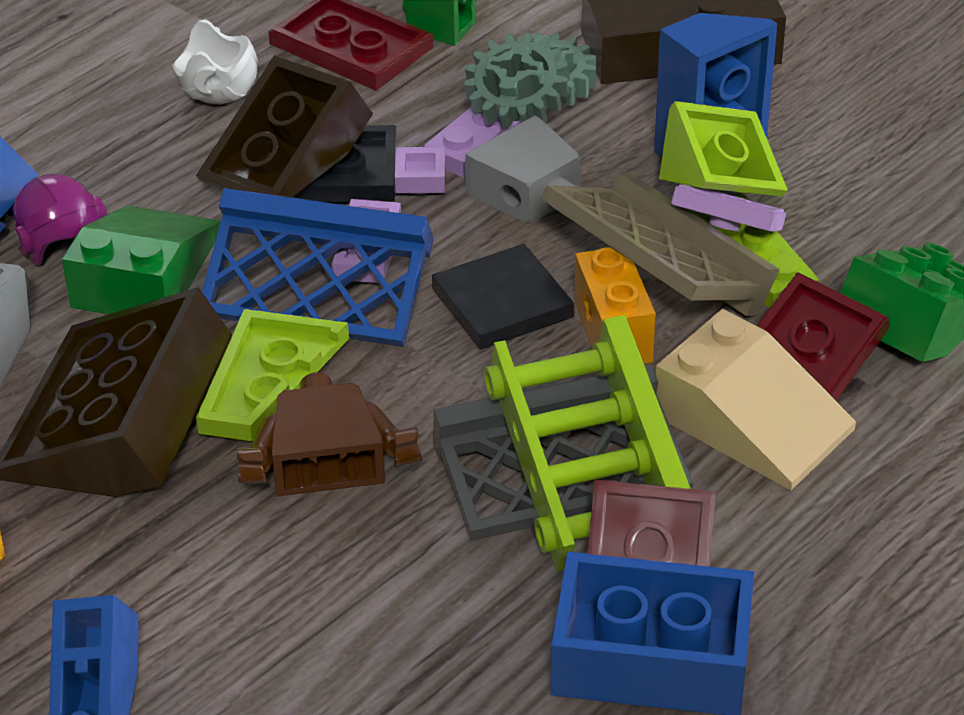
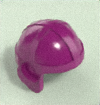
[13,174,107,267]

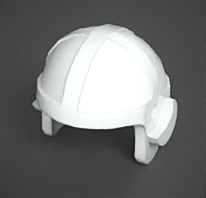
[172,20,258,105]

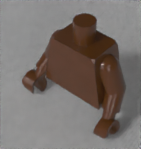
[237,372,423,497]

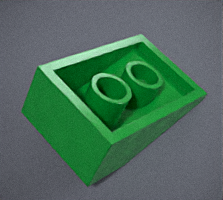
[62,205,221,314]

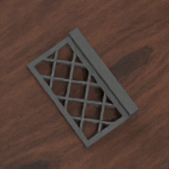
[433,365,693,541]

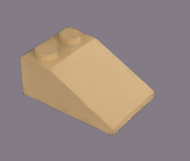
[655,309,856,490]

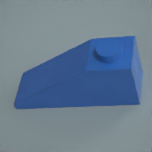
[49,595,139,715]

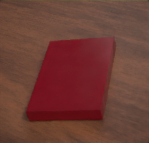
[268,0,433,91]

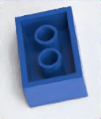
[551,552,754,715]

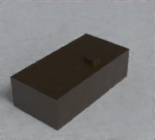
[581,0,786,84]

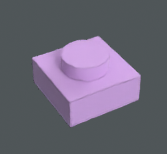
[395,147,446,195]

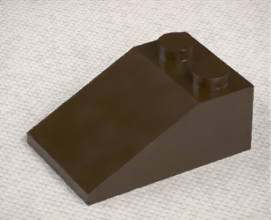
[196,55,373,198]

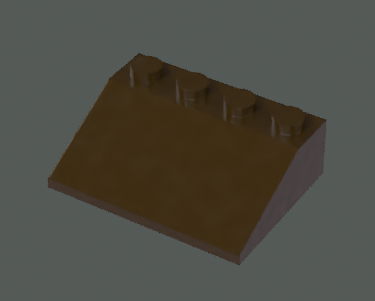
[0,287,232,497]

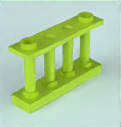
[484,315,691,572]

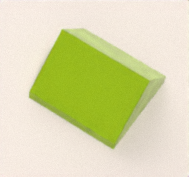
[659,101,788,197]

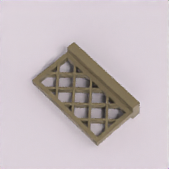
[541,172,780,316]

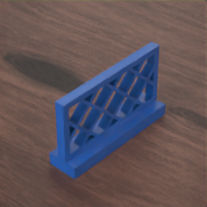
[202,188,434,347]

